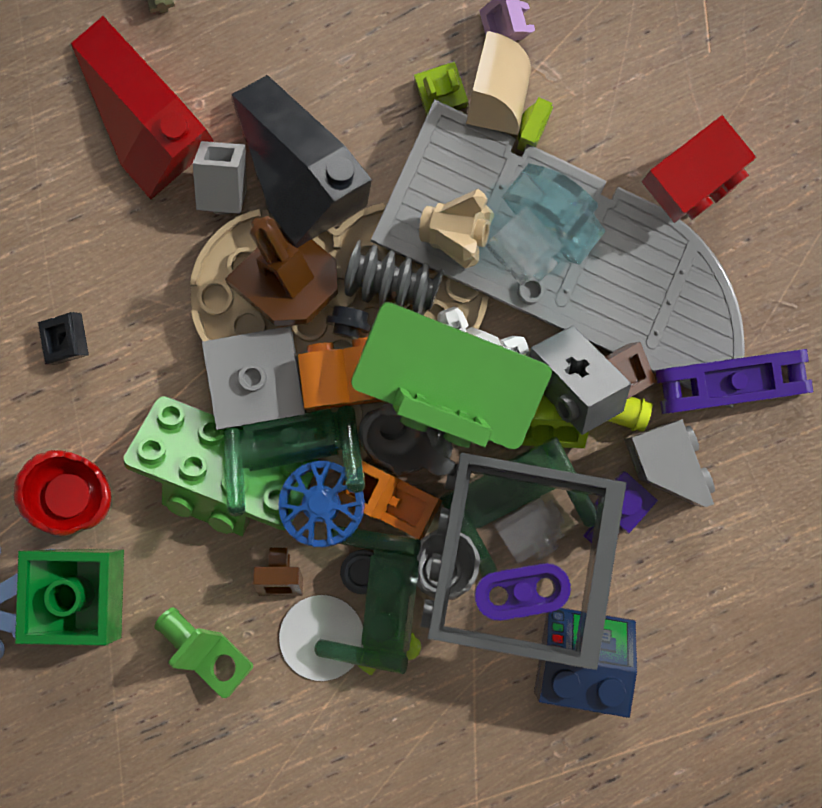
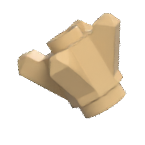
[419,189,494,269]

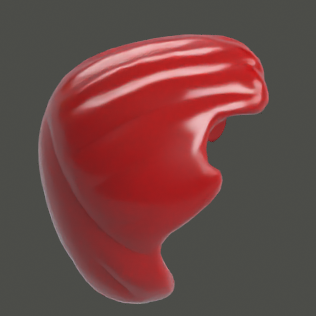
[13,450,112,536]

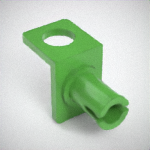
[154,607,253,698]

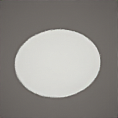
[279,595,364,681]

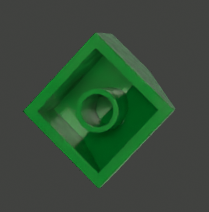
[15,549,124,645]

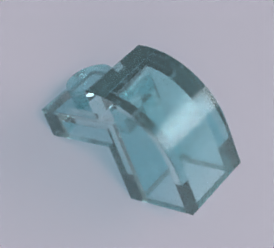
[502,163,606,265]

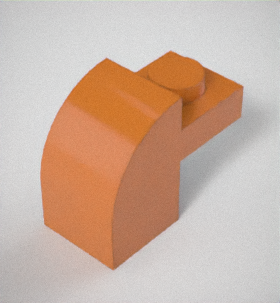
[338,456,443,540]

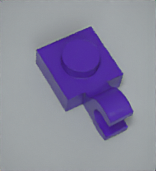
[583,471,658,543]

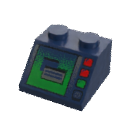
[534,607,637,718]

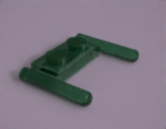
[223,405,365,517]
[439,436,597,577]
[314,526,421,674]

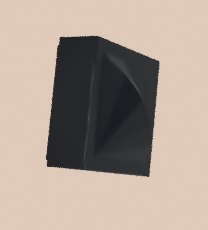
[38,312,89,365]

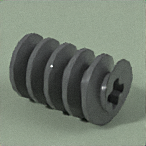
[344,240,445,315]

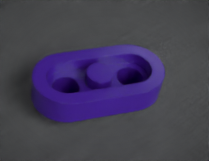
[474,563,571,621]

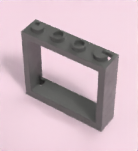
[420,453,626,670]

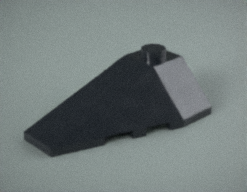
[231,75,372,248]

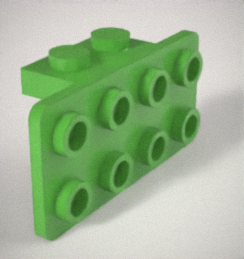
[351,302,552,449]
[124,396,319,537]

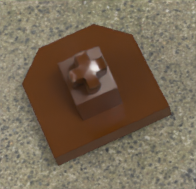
[225,215,338,326]

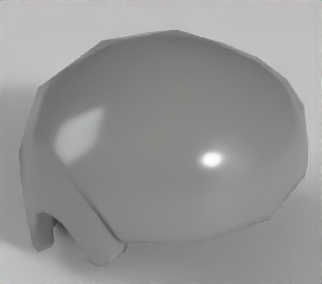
[411,529,480,600]

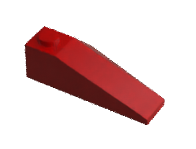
[71,16,214,199]

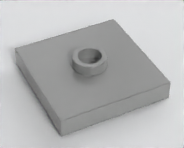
[202,326,306,430]

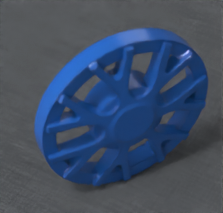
[279,461,365,548]

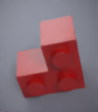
[641,115,757,223]

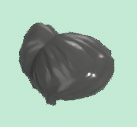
[358,403,456,476]

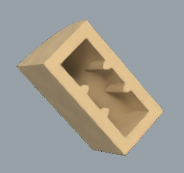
[466,31,531,135]

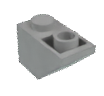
[624,419,715,507]

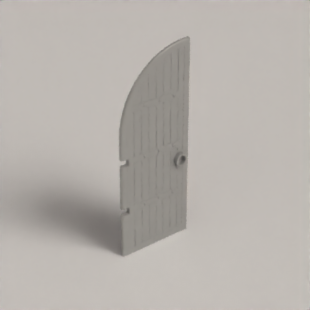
[370,99,745,408]

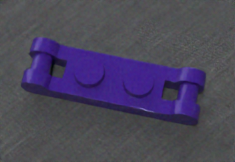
[655,349,814,414]

